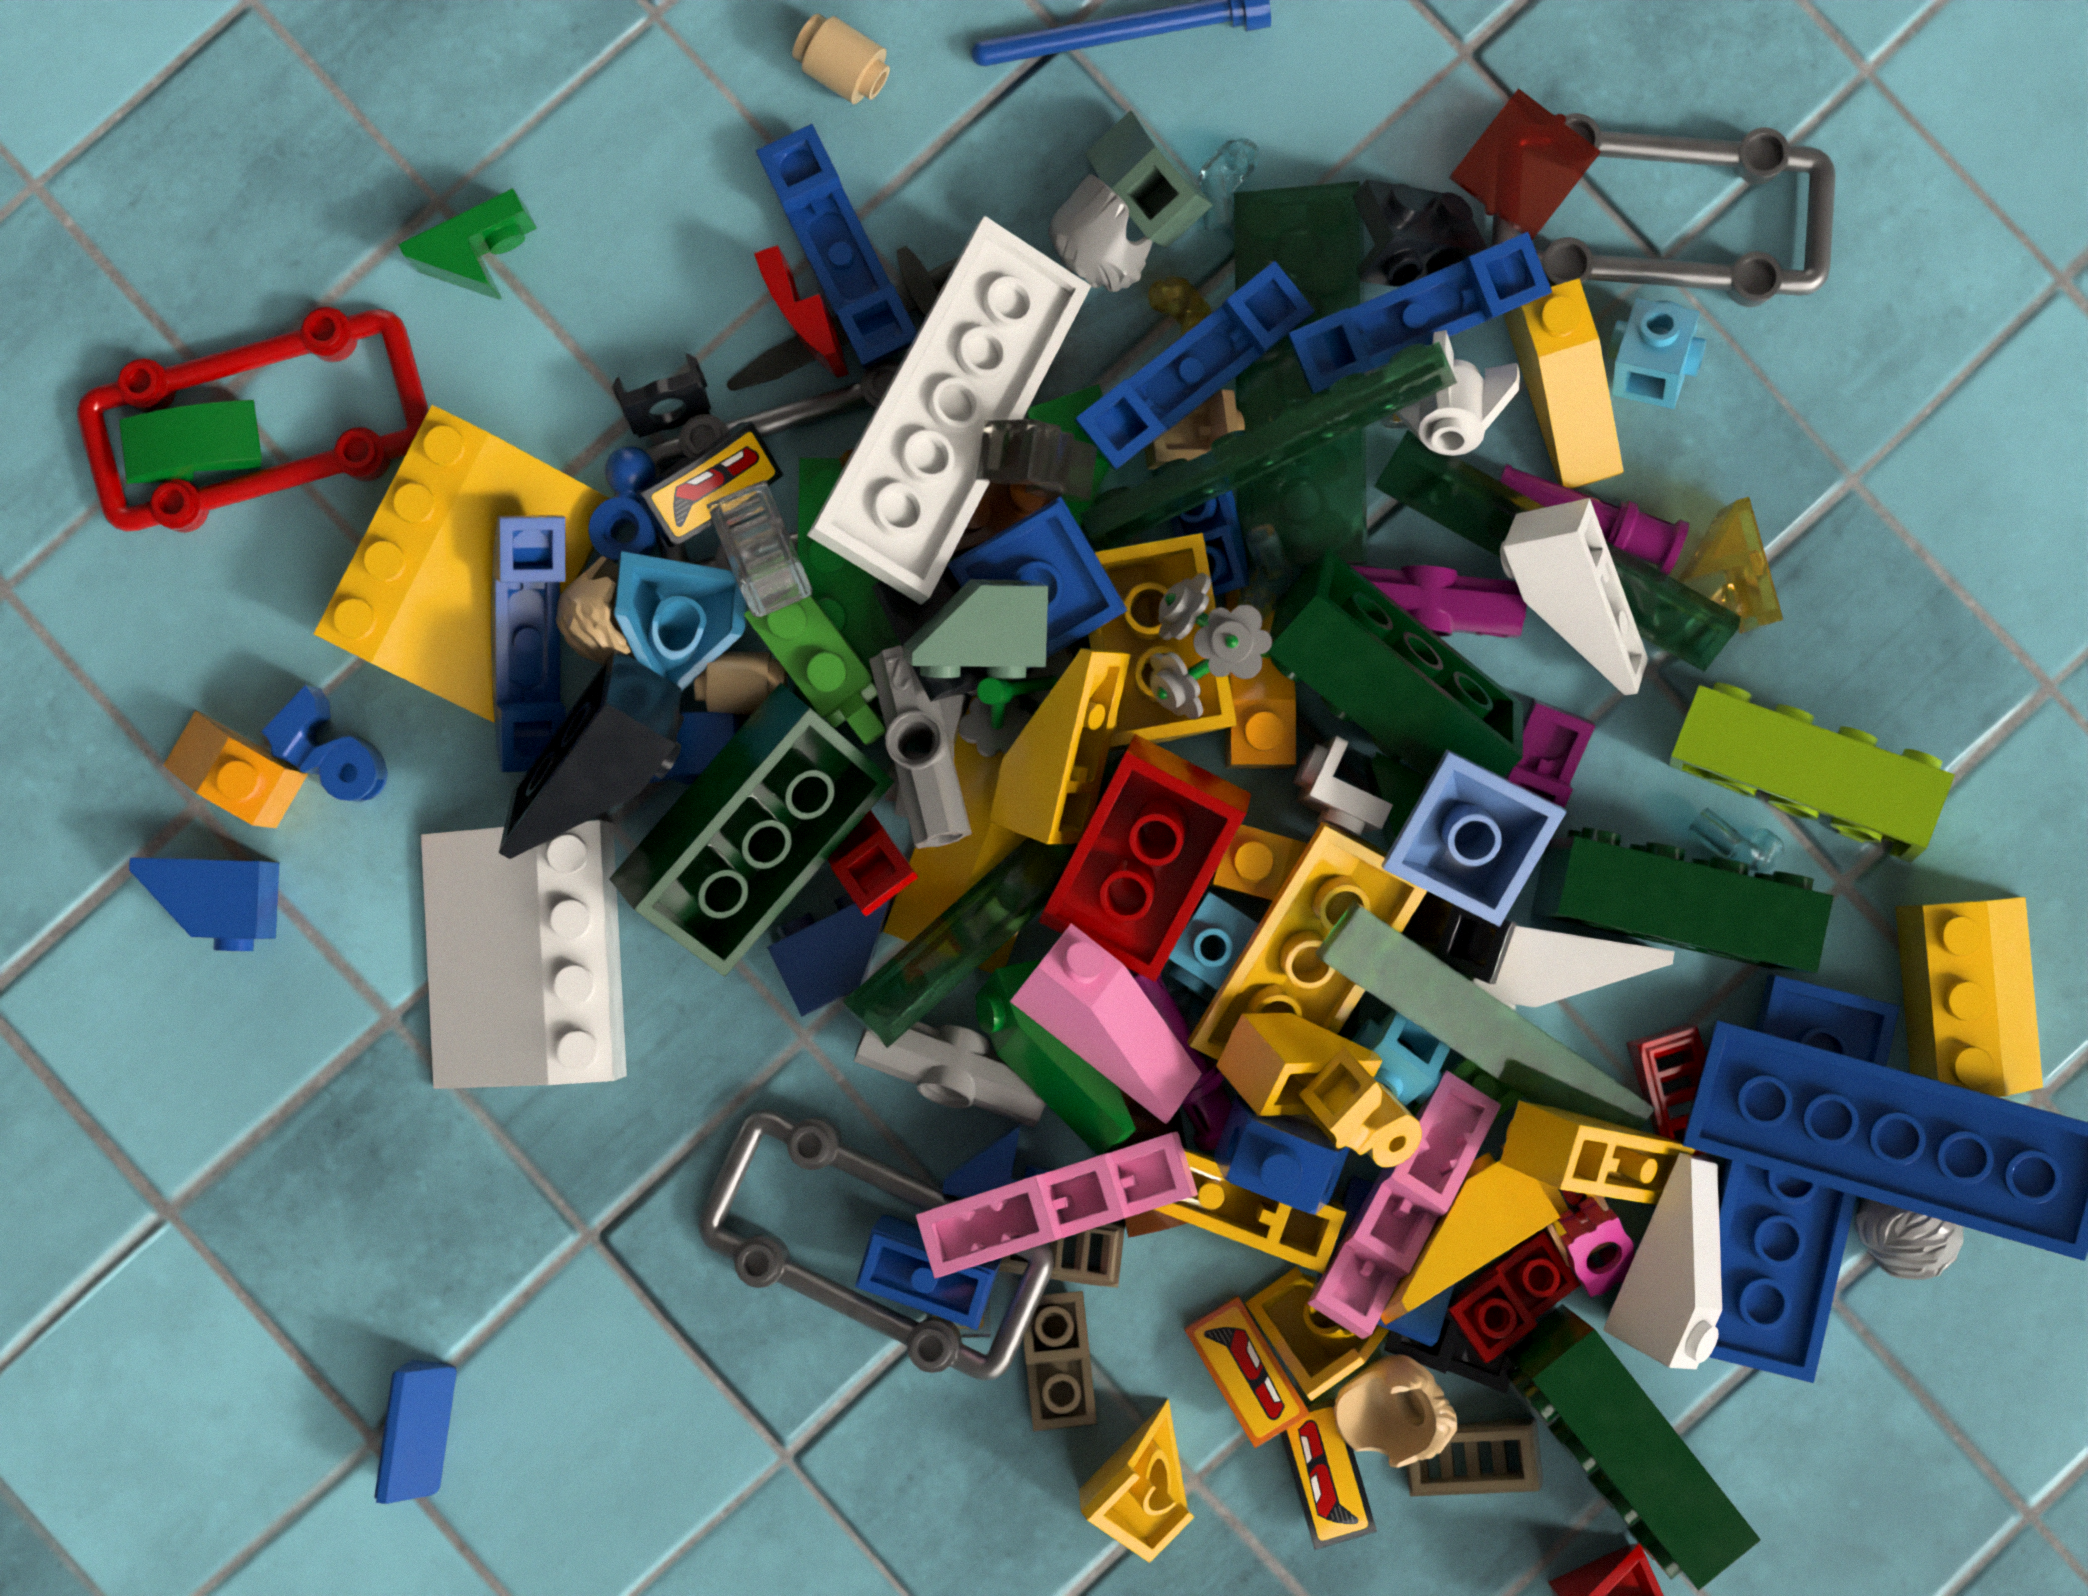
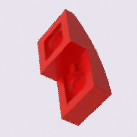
[754,245,849,378]
[827,810,918,916]

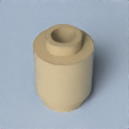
[792,13,890,104]
[694,651,788,715]

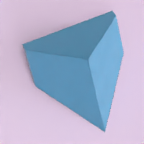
[614,551,749,692]

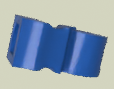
[261,685,388,802]

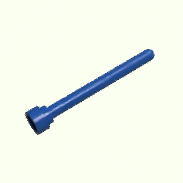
[971,0,1271,66]

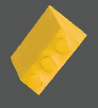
[1088,533,1237,752]
[1895,897,2043,1097]

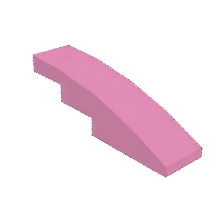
[1307,1070,1501,1339]
[915,1131,1198,1279]

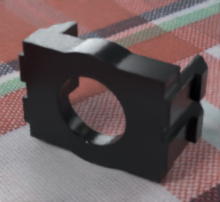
[612,354,712,438]

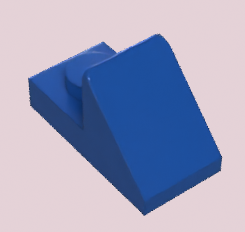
[942,1123,1056,1198]

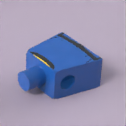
[1213,1095,1350,1214]

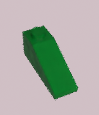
[975,959,1136,1156]

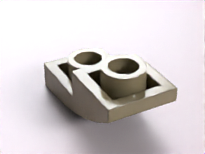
[1023,1291,1097,1432]

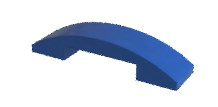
[755,124,917,369]
[1287,232,1552,395]
[1074,261,1315,471]
[491,515,566,773]

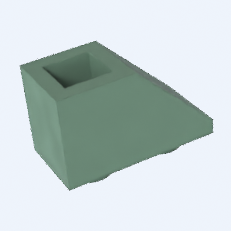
[1085,110,1213,248]
[903,579,1048,678]

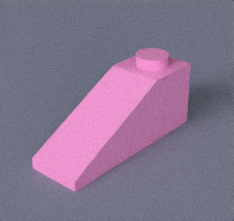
[1010,923,1202,1124]

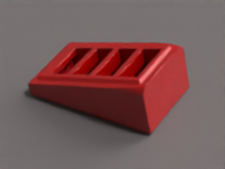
[1626,1024,1707,1156]

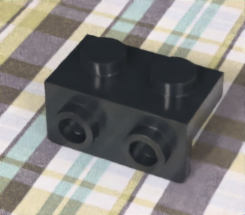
[1352,179,1488,287]

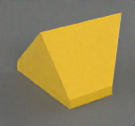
[1245,1266,1389,1401]
[1079,1398,1194,1563]

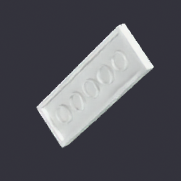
[807,216,1091,605]

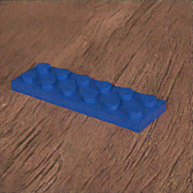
[1709,974,1900,1383]
[1681,1019,2088,1261]

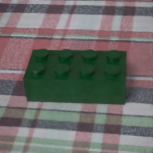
[1267,547,1523,785]
[609,682,895,977]
[1531,827,1834,973]
[1503,1304,1761,1591]

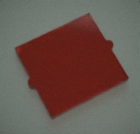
[1449,88,1601,240]

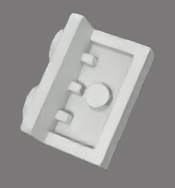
[1292,736,1393,836]

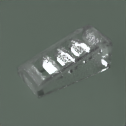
[707,480,813,617]

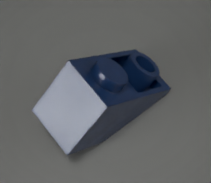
[767,893,892,1017]

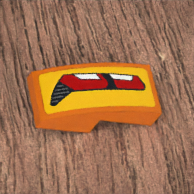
[1184,1295,1310,1448]

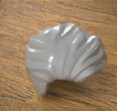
[1048,174,1153,292]
[1855,1197,1964,1280]

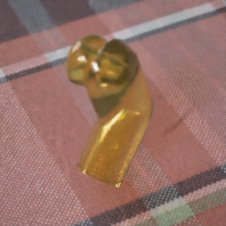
[1148,275,1212,338]

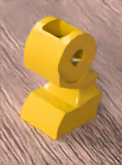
[1298,1047,1422,1167]

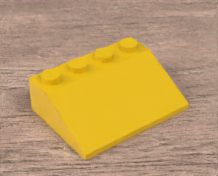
[313,404,611,723]

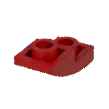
[1447,1231,1581,1364]

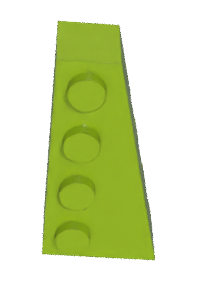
[1669,682,1955,863]

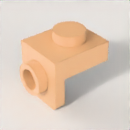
[1145,389,1245,469]

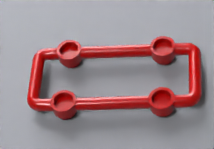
[76,307,429,533]

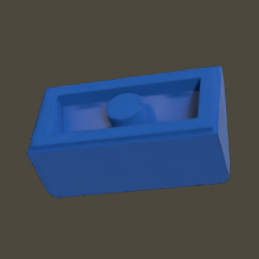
[855,1215,1003,1330]
[374,1359,457,1504]

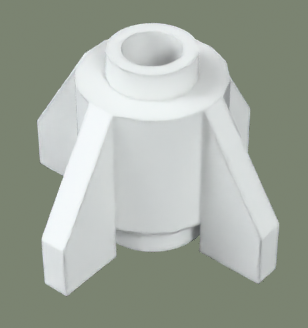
[1390,330,1520,456]

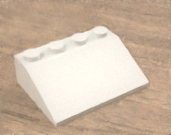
[421,820,627,1089]

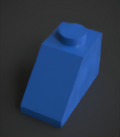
[129,857,279,951]

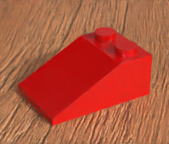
[1038,734,1251,982]

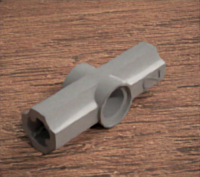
[869,645,972,849]
[853,1006,1046,1128]

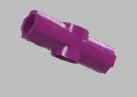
[1351,565,1527,638]

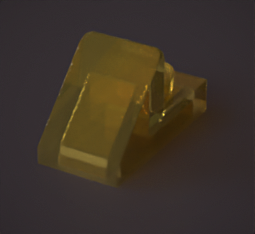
[1677,497,1783,634]

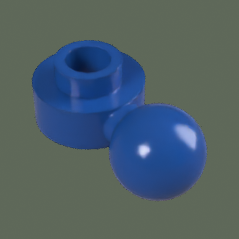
[588,446,657,564]

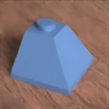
[1381,749,1567,927]

